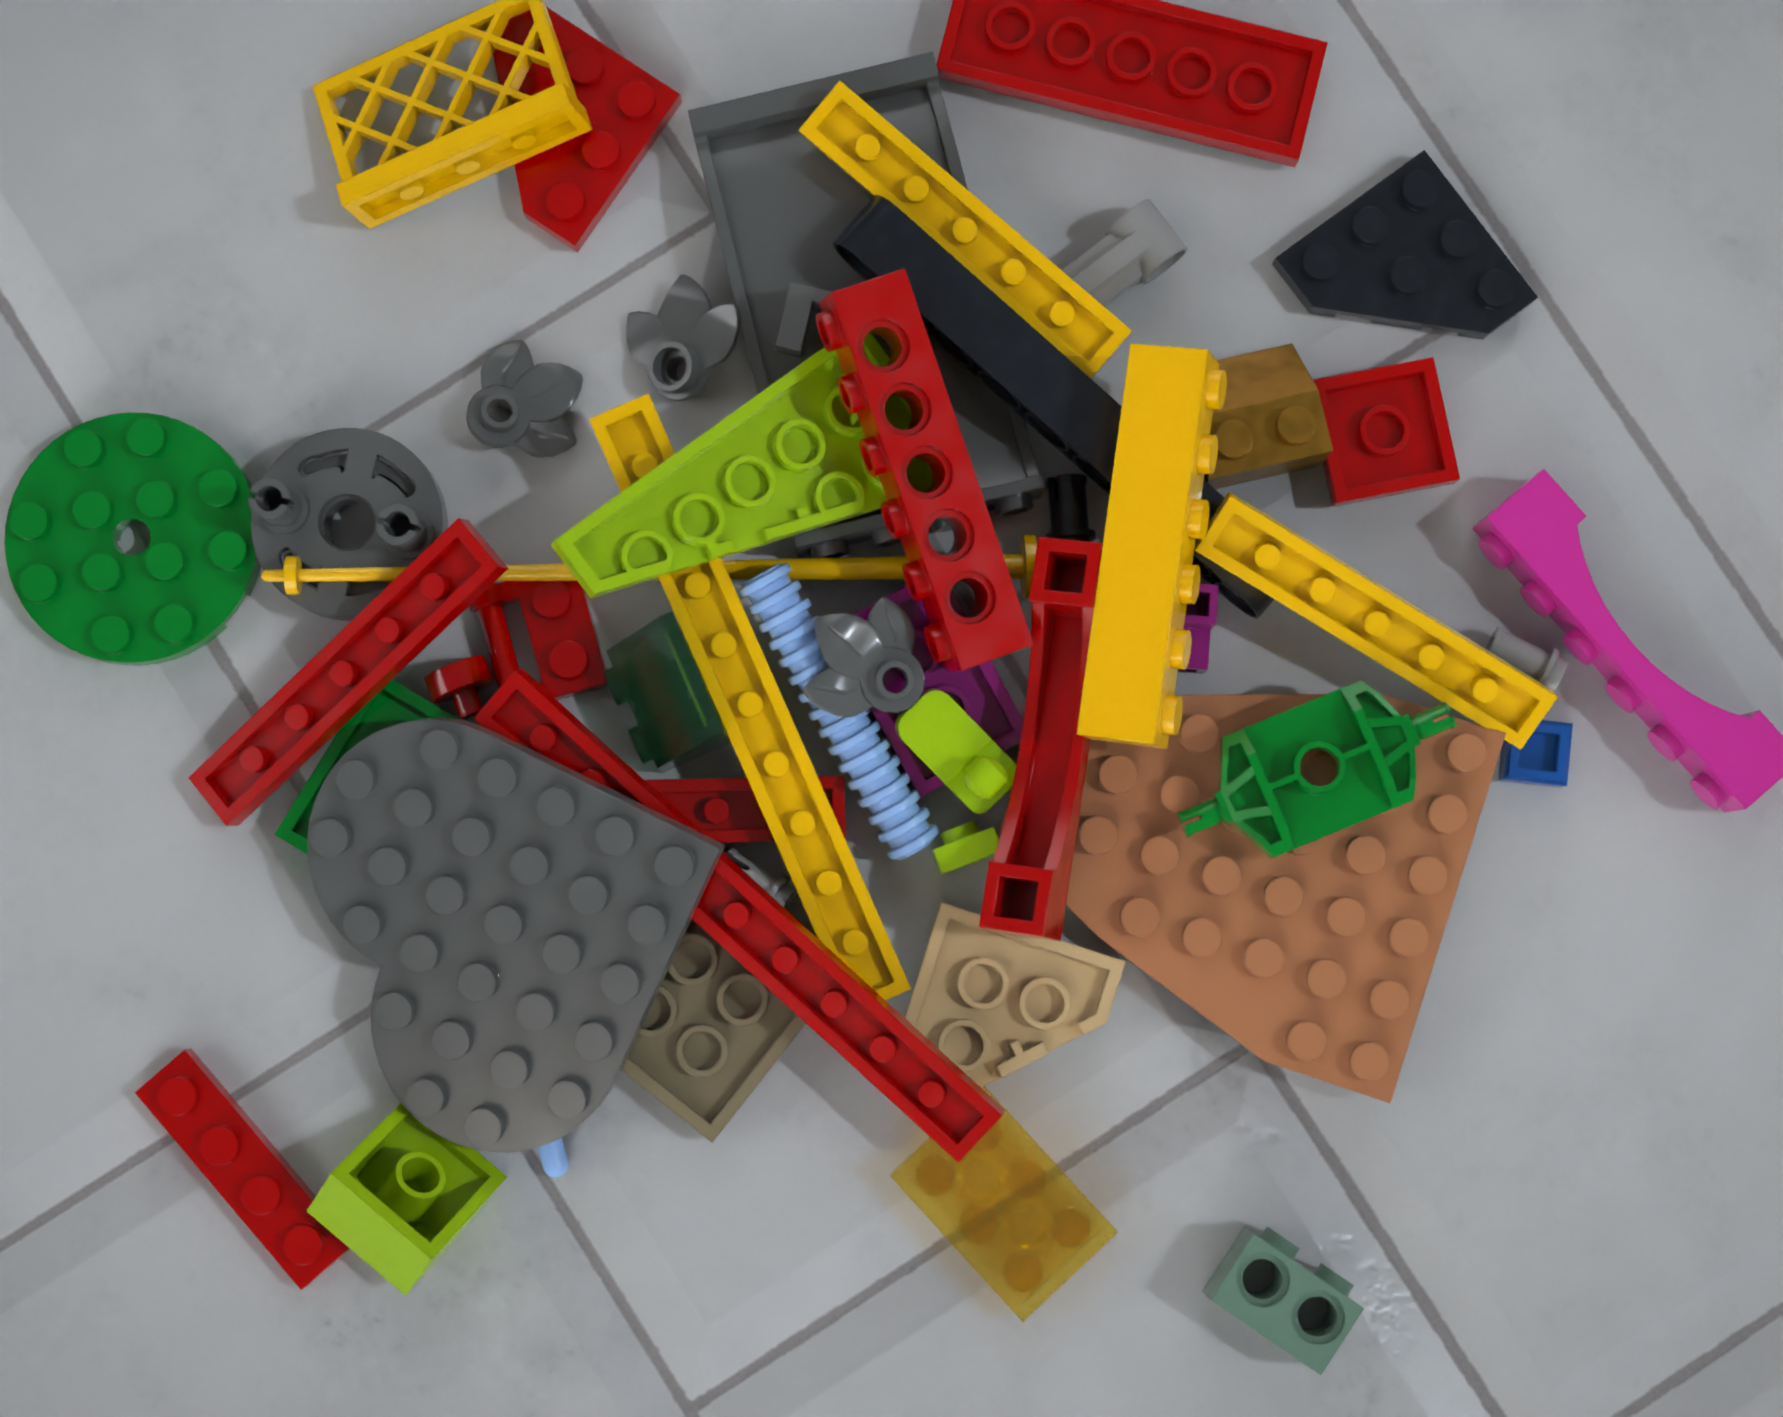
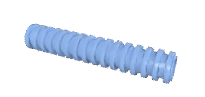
[738,562,940,860]

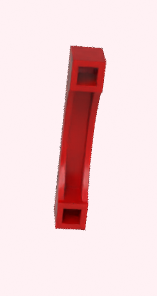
[979,537,1103,942]

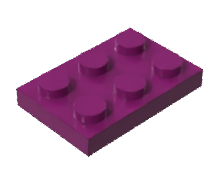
[851,584,1023,798]

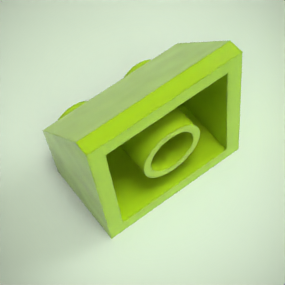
[307,1103,507,1296]

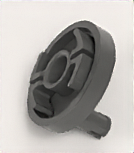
[248,428,448,621]

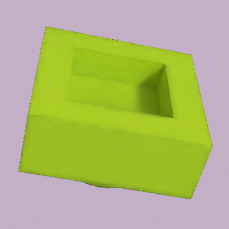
[932,820,999,875]

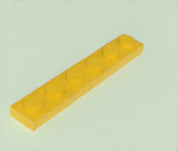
[799,80,1132,379]
[1194,492,1558,750]

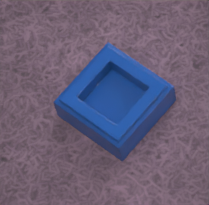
[1498,720,1573,788]

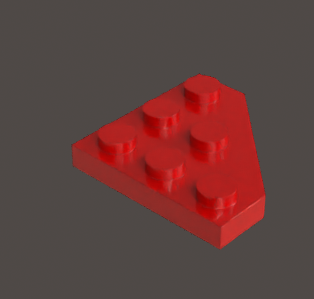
[493,7,682,253]

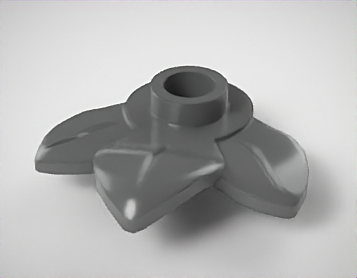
[626,274,741,401]
[466,340,583,458]
[803,597,925,717]

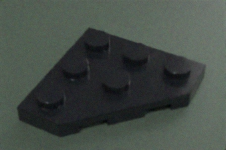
[1272,150,1538,340]

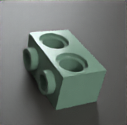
[1202,1226,1364,1375]

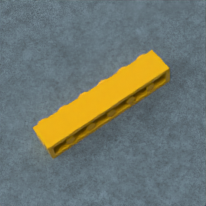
[1077,343,1227,749]

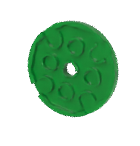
[4,412,261,666]

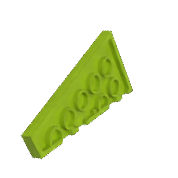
[551,334,933,598]

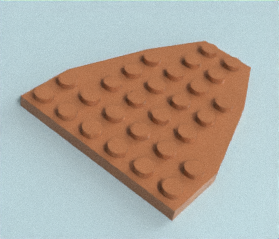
[997,694,1506,1103]

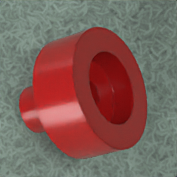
[424,656,493,720]

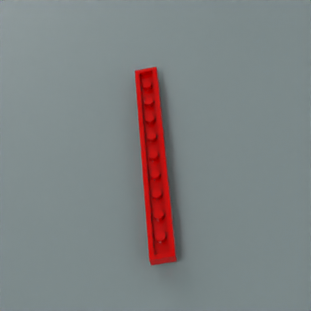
[473,669,1005,1163]

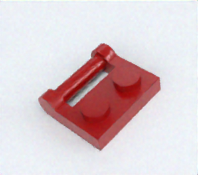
[469,581,611,700]

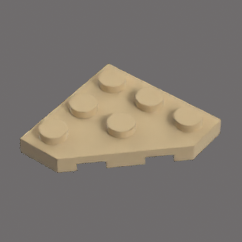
[904,902,1126,1088]

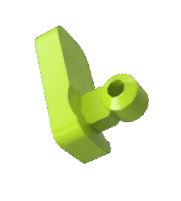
[895,688,1016,814]

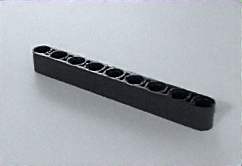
[833,195,1275,619]

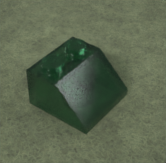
[603,611,731,773]

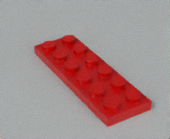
[936,0,1328,168]

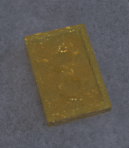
[890,1086,1118,1322]

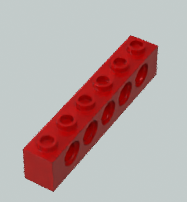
[816,268,1034,671]

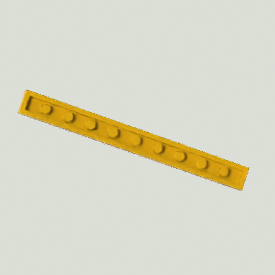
[589,393,911,1000]

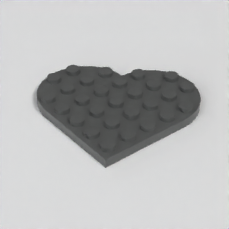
[307,718,725,1153]

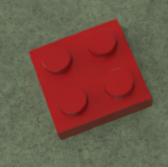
[1313,357,1460,507]

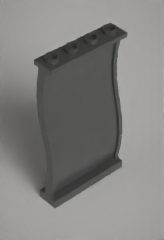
[688,52,1045,558]

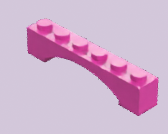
[1472,469,1783,813]

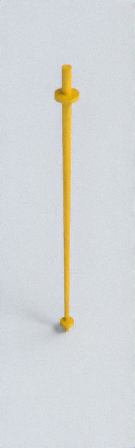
[261,535,1037,598]

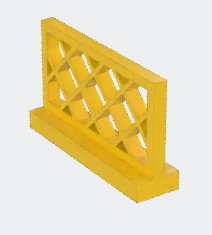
[312,0,593,229]

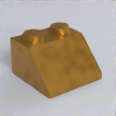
[1204,343,1333,489]

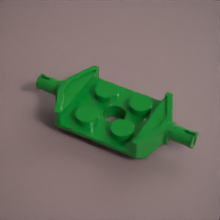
[1177,680,1456,859]

